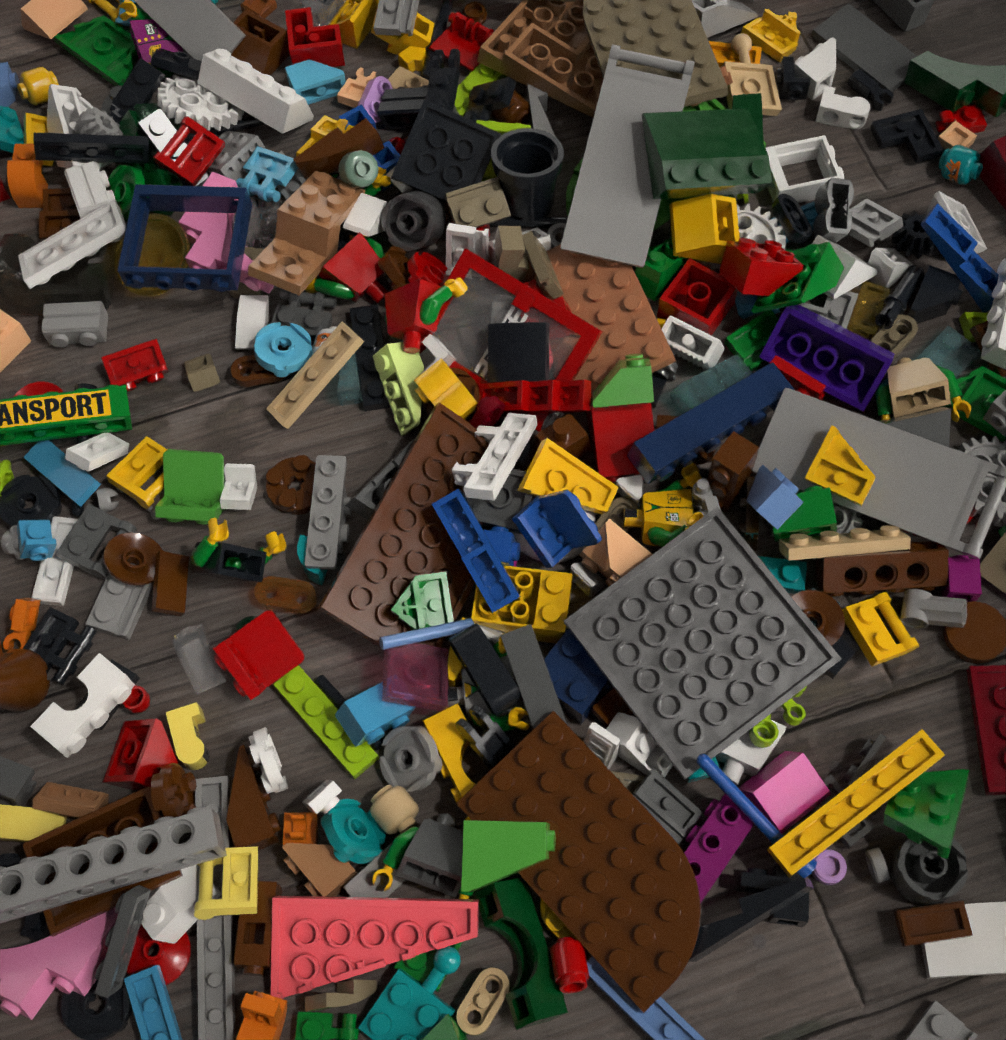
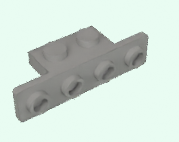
[305,455,352,569]

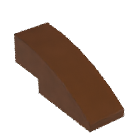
[293,118,385,178]

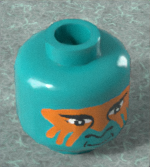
[939,145,983,185]

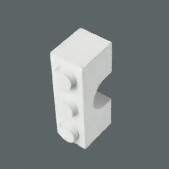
[30,653,135,758]

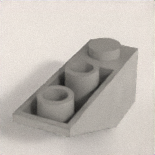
[692,0,758,38]

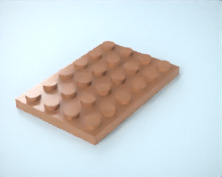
[523,244,676,413]

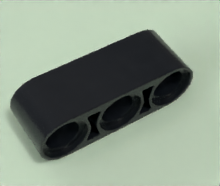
[448,623,523,717]

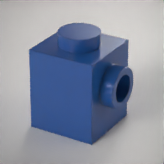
[484,527,520,566]

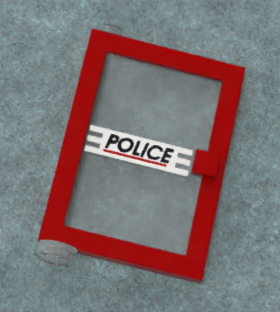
[419,248,603,432]

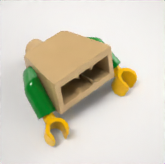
[875,358,971,422]

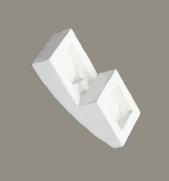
[235,295,269,350]

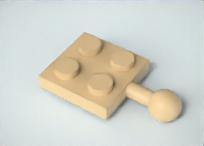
[721,33,782,116]

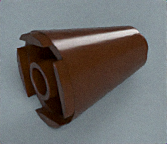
[0,649,50,712]

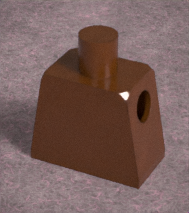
[532,414,592,460]

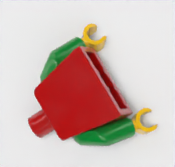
[305,232,389,304]
[384,277,468,354]

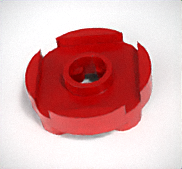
[407,251,448,286]

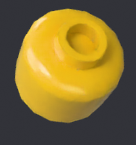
[17,67,59,106]

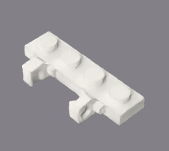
[452,413,538,501]

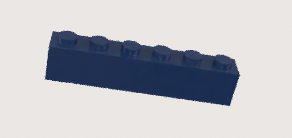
[627,362,794,484]

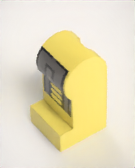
[166,702,210,770]

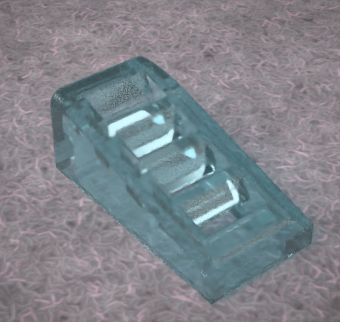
[337,352,363,406]

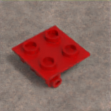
[429,12,494,71]

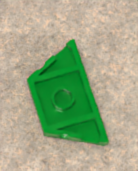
[53,15,138,86]
[940,366,1006,442]
[884,769,969,859]

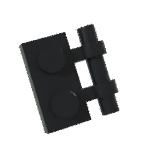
[23,607,97,685]

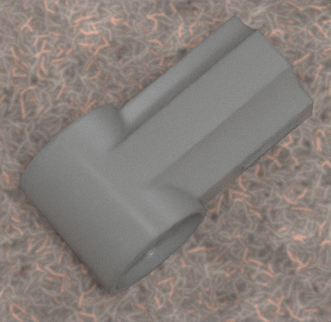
[900,589,967,629]

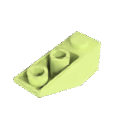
[372,342,424,436]

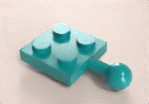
[358,946,461,1040]

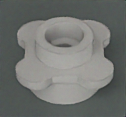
[1,525,24,560]

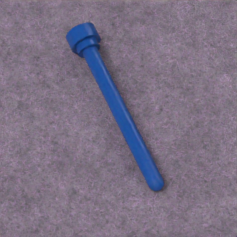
[697,754,817,878]

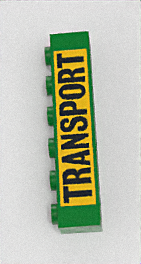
[0,385,133,446]

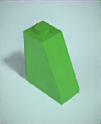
[461,820,556,892]

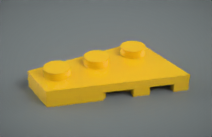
[517,438,619,514]

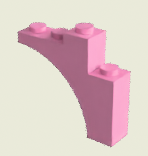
[178,172,274,294]
[0,908,118,1020]

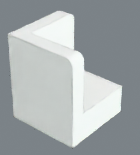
[420,334,457,374]

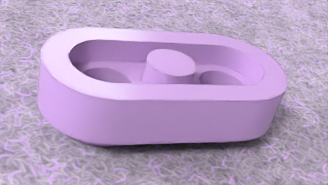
[358,76,393,124]

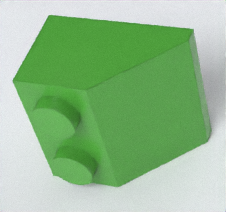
[593,354,654,408]

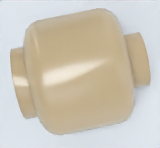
[370,785,419,835]

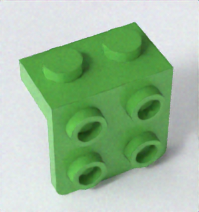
[155,449,225,524]

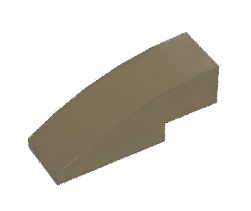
[494,225,529,296]

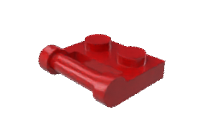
[153,116,225,186]

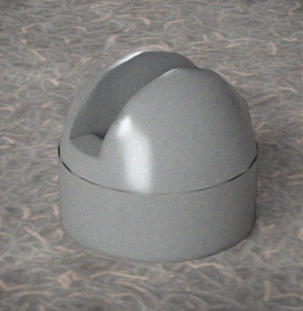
[96,488,119,512]

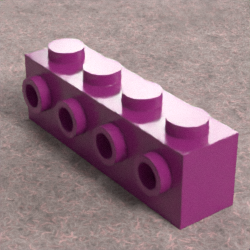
[684,794,754,904]

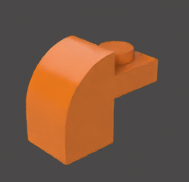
[7,144,48,208]
[236,991,287,1040]

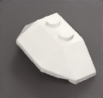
[47,84,113,171]

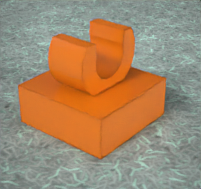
[283,812,319,846]

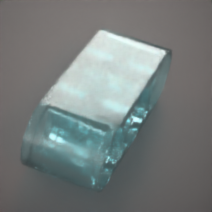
[670,355,753,414]

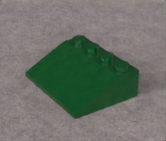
[642,108,772,199]

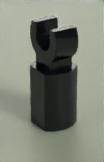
[847,69,894,111]

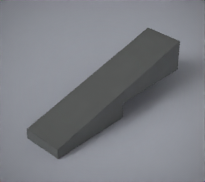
[501,624,568,729]

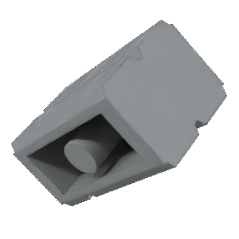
[42,301,108,348]

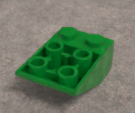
[751,242,844,314]

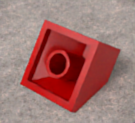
[103,718,178,791]

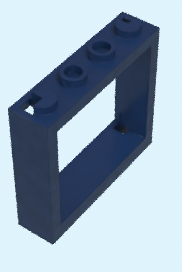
[117,184,252,292]

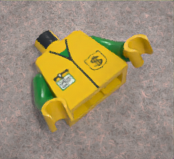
[623,463,704,548]

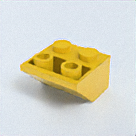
[669,193,740,264]

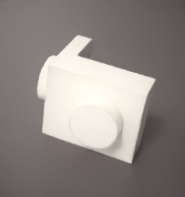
[220,463,257,510]

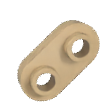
[456,968,510,1036]

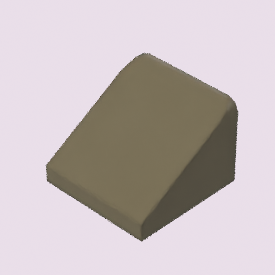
[183,353,220,392]

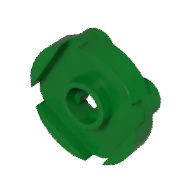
[108,165,149,222]

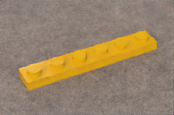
[767,729,945,878]

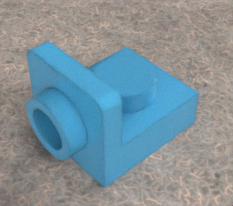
[17,520,57,561]

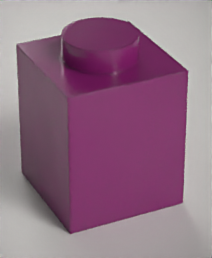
[941,555,982,602]

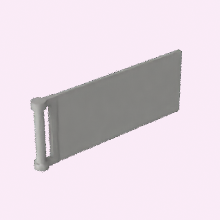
[561,44,695,268]
[753,388,1006,559]

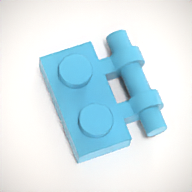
[236,146,298,202]

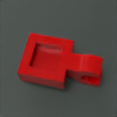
[935,105,987,133]

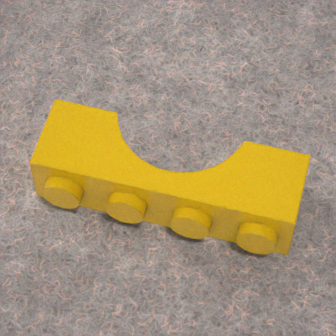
[423,703,476,820]

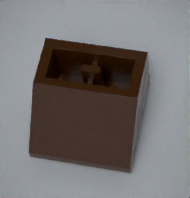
[231,9,290,76]

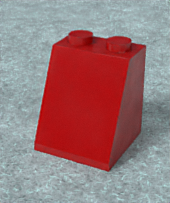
[586,403,654,483]

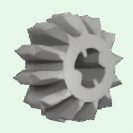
[74,107,123,136]

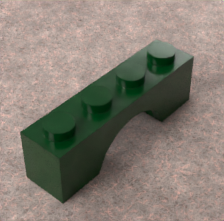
[119,110,184,216]
[475,878,568,1030]

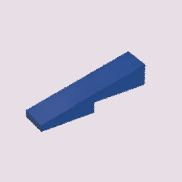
[921,204,999,313]
[432,488,521,613]

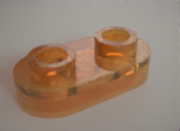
[254,576,317,614]

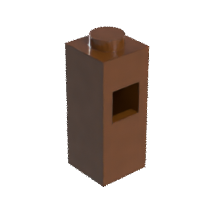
[233,881,282,976]

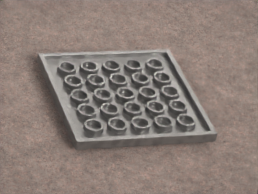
[564,507,842,780]

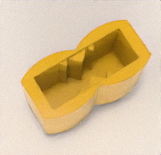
[414,358,478,420]

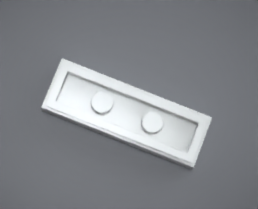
[31,516,78,606]

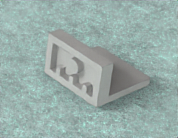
[207,131,266,181]

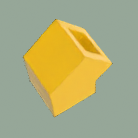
[398,46,427,72]

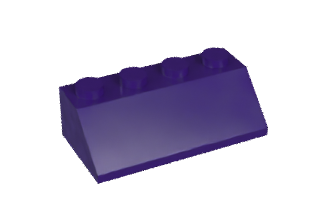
[759,304,895,412]

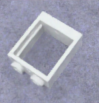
[766,135,844,203]

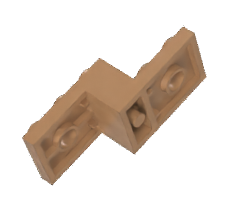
[248,171,365,296]

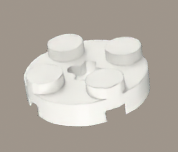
[249,727,288,794]

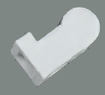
[815,86,870,129]

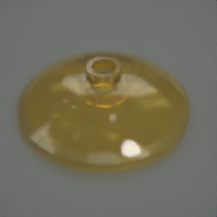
[114,214,190,297]

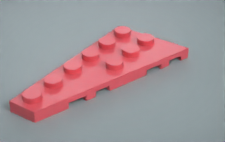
[270,896,479,999]

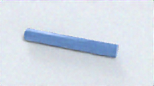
[379,618,474,650]

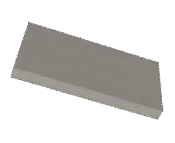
[134,0,246,61]

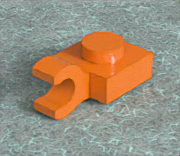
[3,598,41,650]

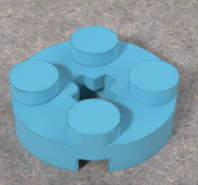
[254,322,312,377]

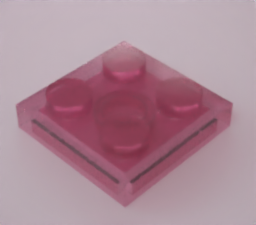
[382,643,448,711]

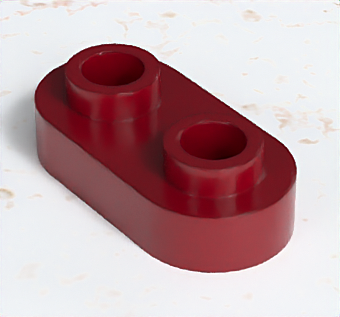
[468,396,505,429]

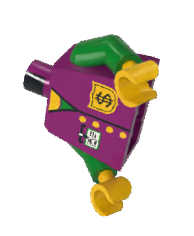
[118,0,184,80]

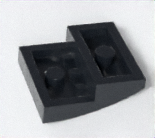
[487,322,550,383]

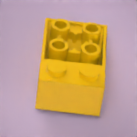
[471,565,572,643]

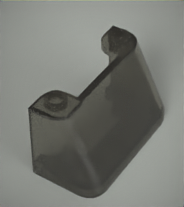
[0,233,118,316]

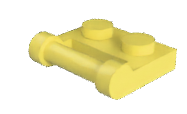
[194,846,258,920]

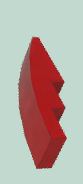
[479,379,592,414]

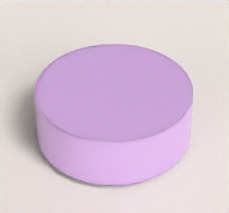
[812,850,847,885]

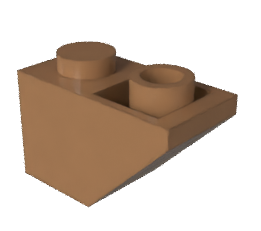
[282,843,357,897]

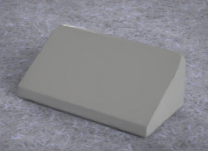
[343,842,407,898]

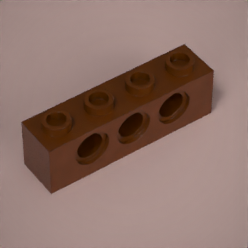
[816,541,949,596]

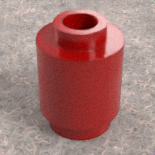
[550,937,590,993]

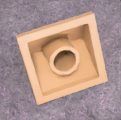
[21,0,88,40]

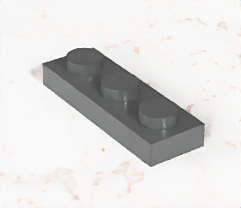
[95,885,151,998]

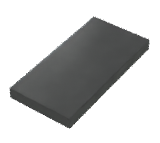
[811,3,917,92]

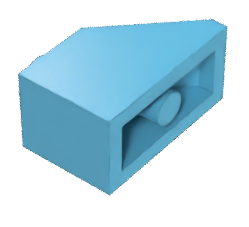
[285,59,346,105]

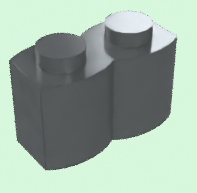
[813,178,854,243]

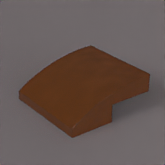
[39,188,81,239]

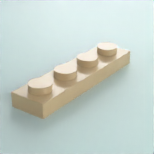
[266,322,365,429]
[779,525,911,561]

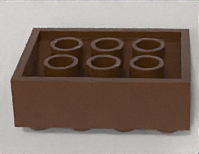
[23,786,183,937]

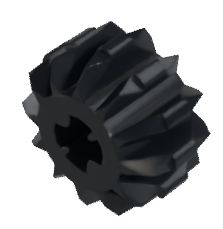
[892,210,936,259]

